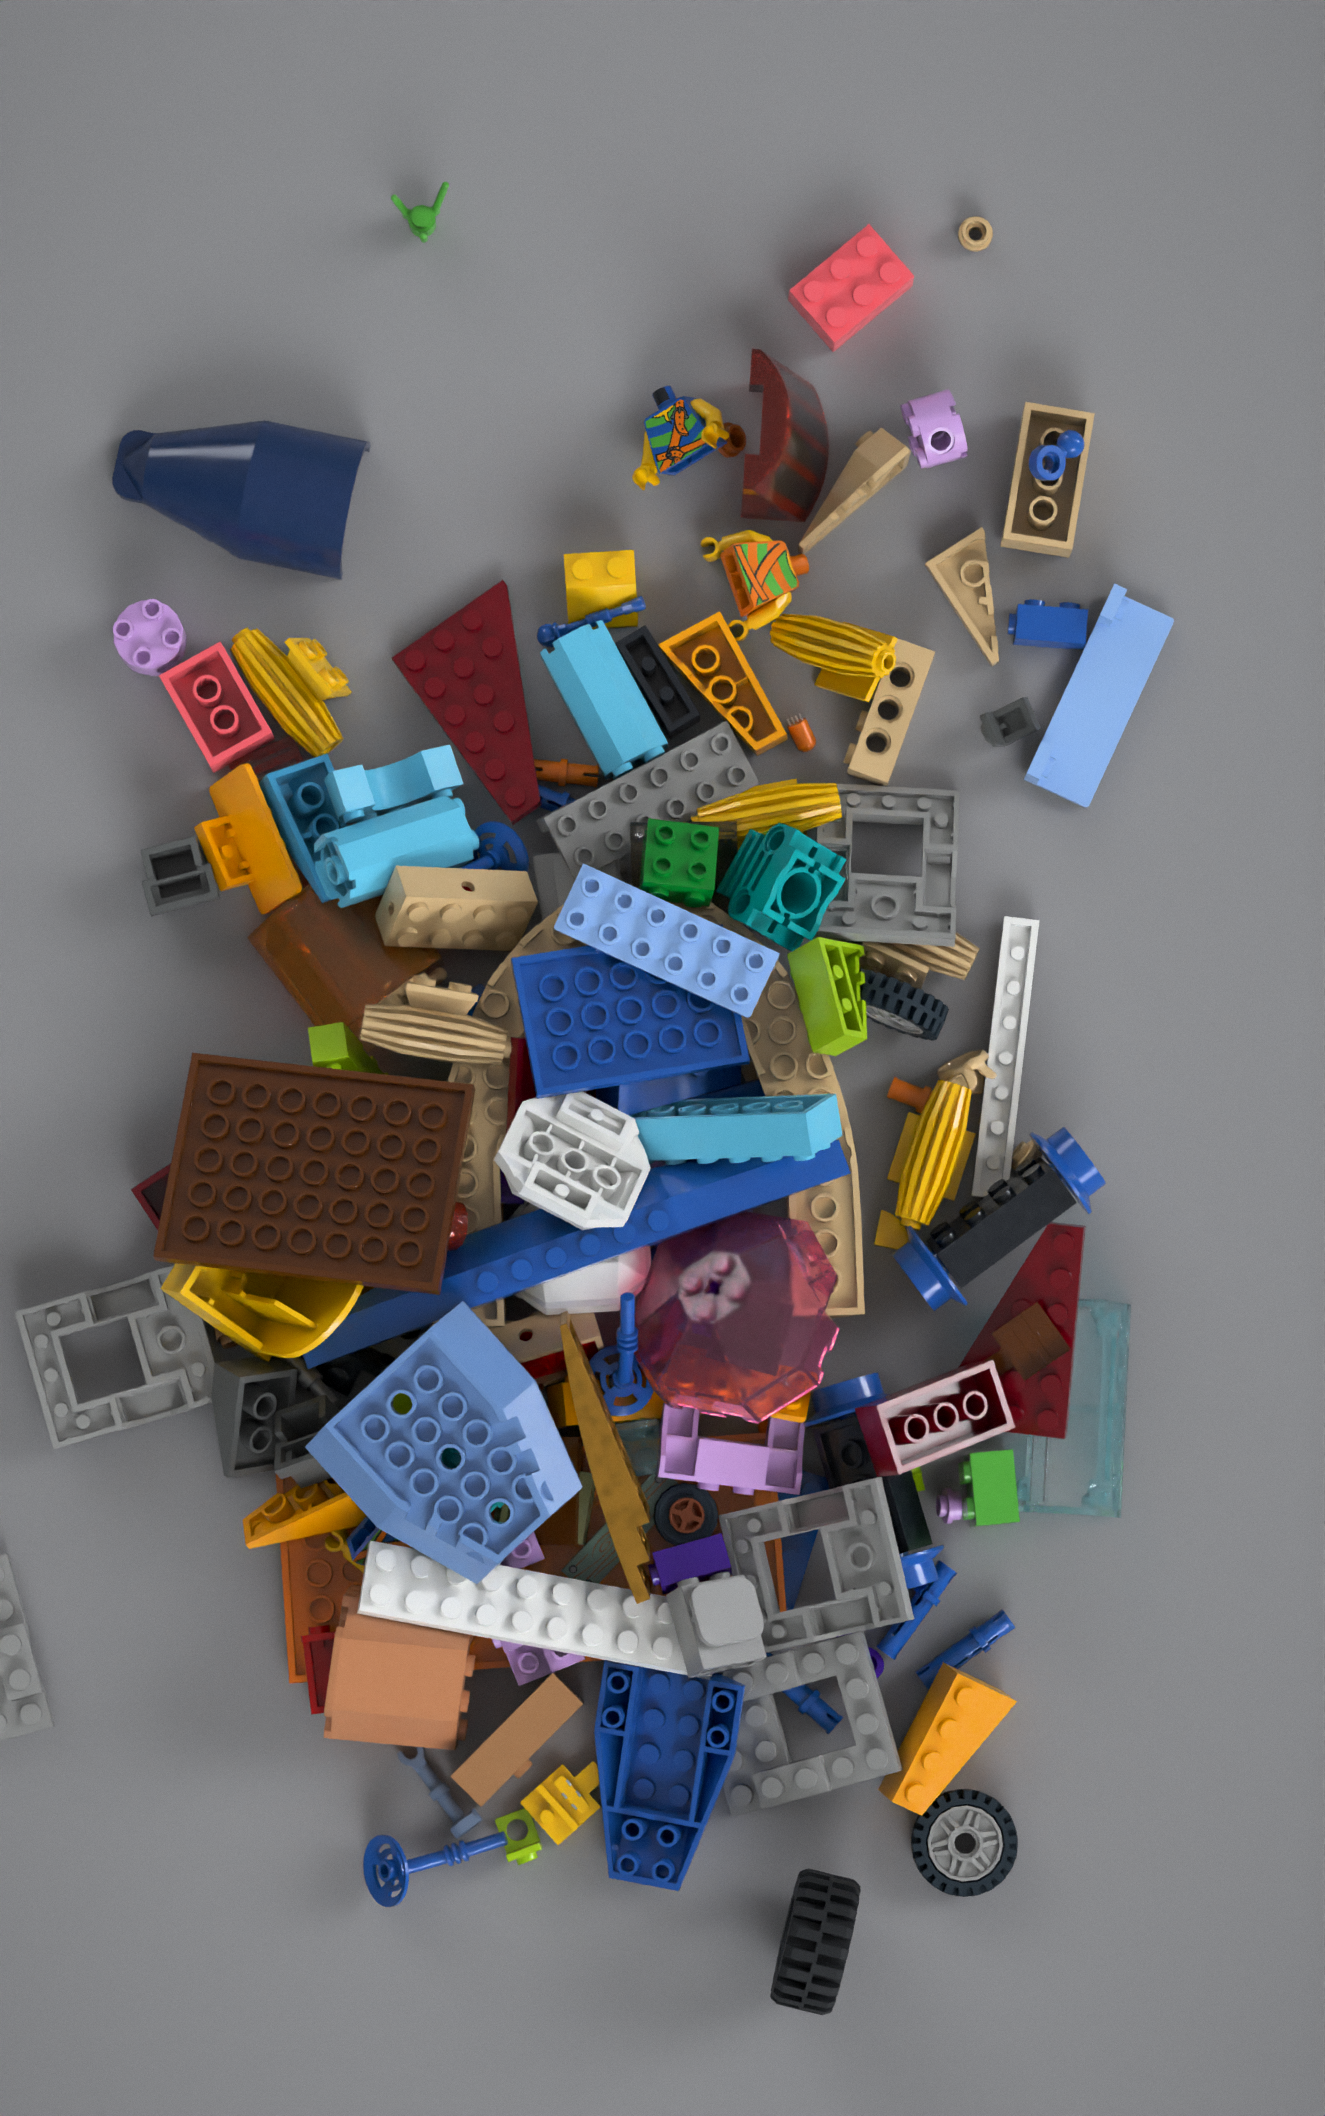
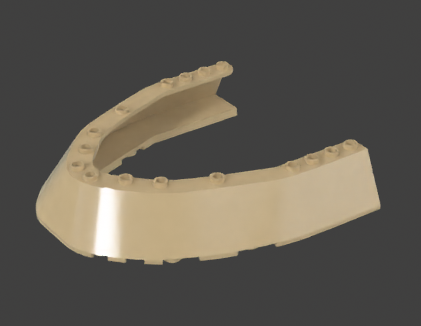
[432,901,865,1329]

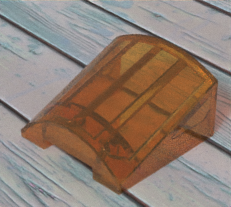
[247,884,444,1027]

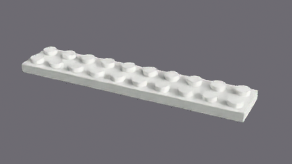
[357,1541,712,1679]

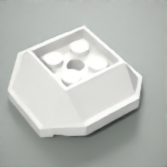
[494,1091,651,1230]
[509,1200,652,1315]

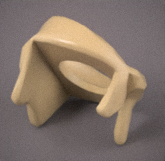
[937,1049,997,1094]

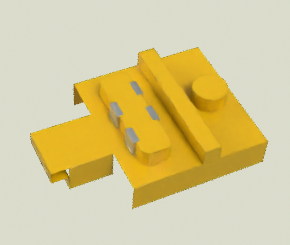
[520,1761,600,1845]

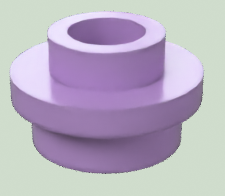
[936,1488,962,1524]

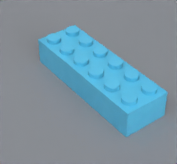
[629,1094,842,1165]

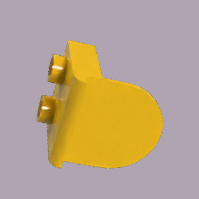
[160,1263,364,1362]

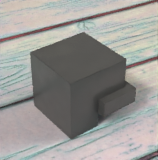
[140,836,220,917]
[274,1394,340,1489]

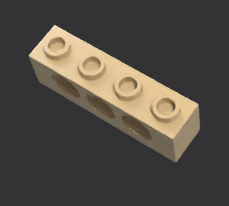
[843,638,935,786]

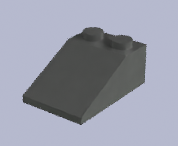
[211,1356,298,1478]

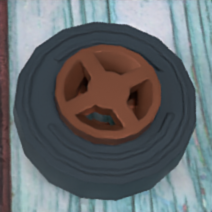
[653,1483,718,1546]

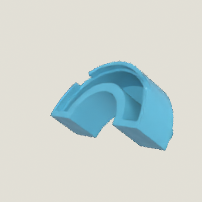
[324,744,464,824]

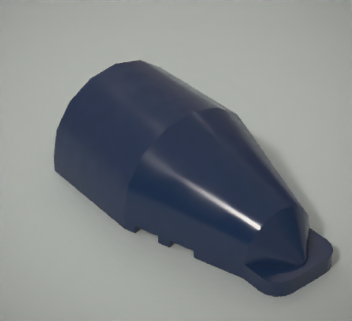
[112,420,371,580]

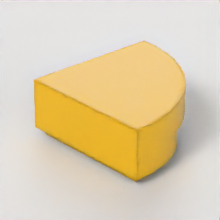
[874,1210,909,1250]

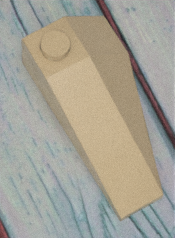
[798,428,911,554]

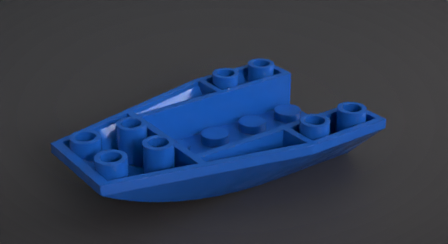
[594,1660,745,1891]

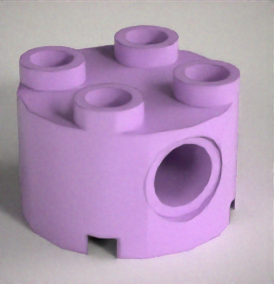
[900,389,968,469]
[113,599,187,676]

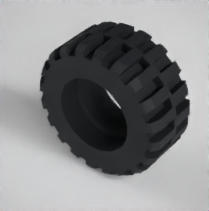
[770,1868,861,2015]

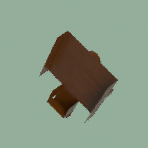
[984,1302,1070,1383]

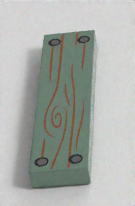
[561,1470,678,1584]

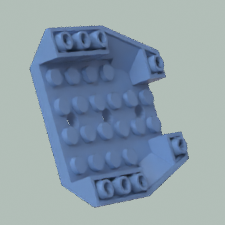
[305,1301,583,1584]

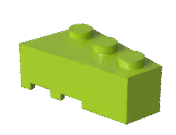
[787,937,867,1056]
[308,1022,389,1075]

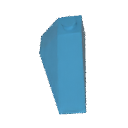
[259,754,347,903]

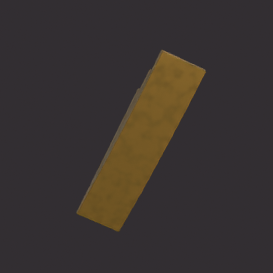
[560,1311,650,1604]

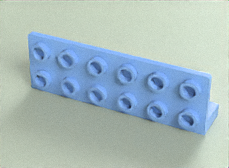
[1024,583,1174,808]
[554,863,780,1018]

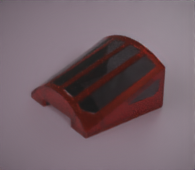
[741,349,829,522]

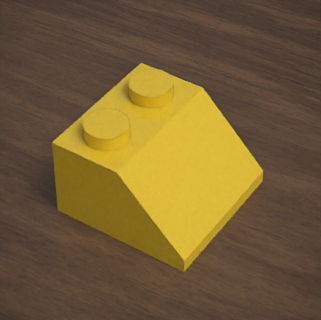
[564,550,638,629]

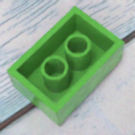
[958,1449,1020,1527]

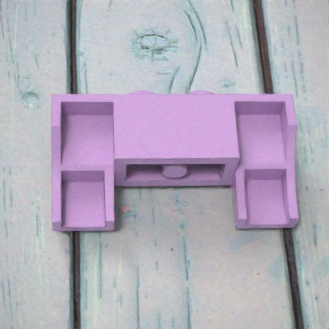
[656,1403,805,1495]
[492,1532,585,1686]

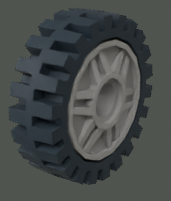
[859,968,949,1041]
[911,1789,1018,1897]

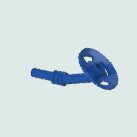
[460,821,529,873]
[589,1292,655,1416]
[363,1831,508,1907]

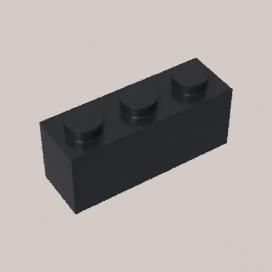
[615,625,700,739]

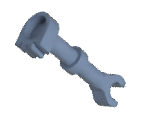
[397,1747,483,1840]

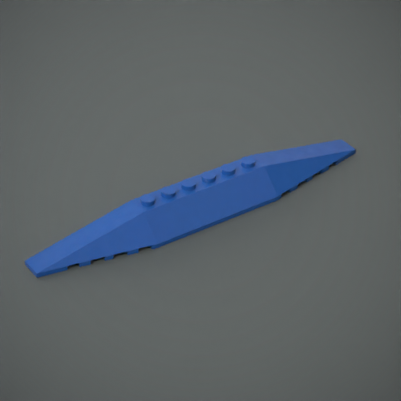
[303,1139,851,1369]

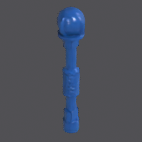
[537,596,646,647]

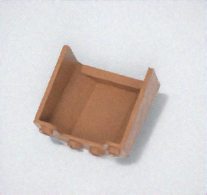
[324,1585,475,1750]

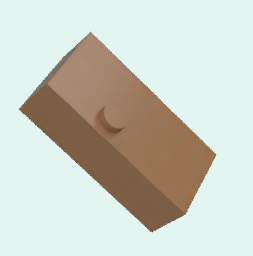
[450,1672,584,1807]

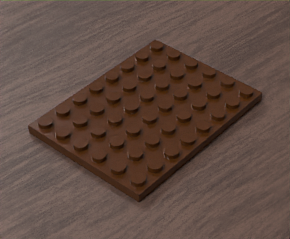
[153,1053,475,1295]

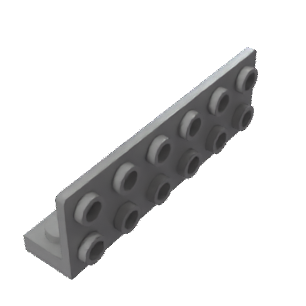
[536,721,758,880]

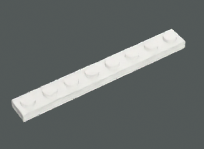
[971,916,1039,1198]

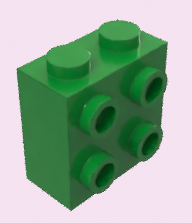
[639,818,719,908]

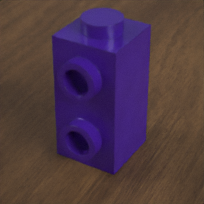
[648,1533,732,1594]

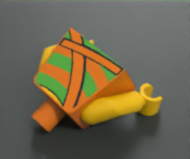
[700,530,809,642]

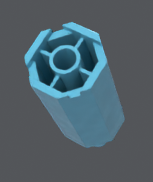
[540,620,668,780]
[314,795,479,908]

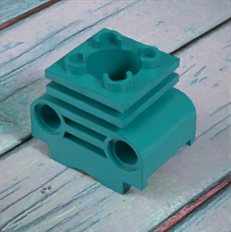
[717,823,847,952]

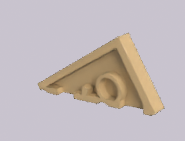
[925,527,999,667]

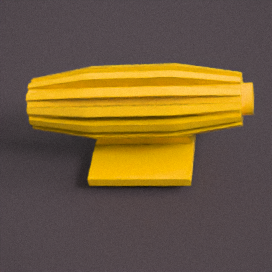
[770,614,898,702]
[230,627,352,758]
[691,779,842,850]
[887,1080,976,1231]

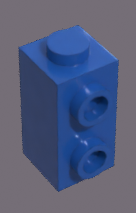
[1008,599,1088,650]

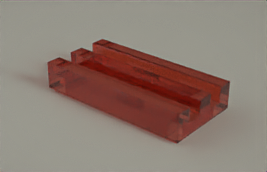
[228,736,304,782]

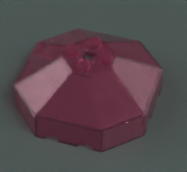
[634,1212,839,1423]

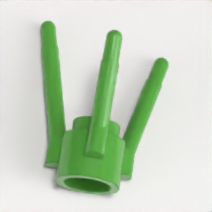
[391,182,449,243]

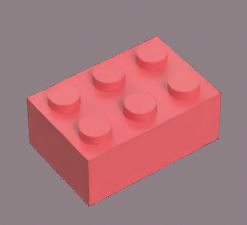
[788,224,914,352]
[159,641,275,773]

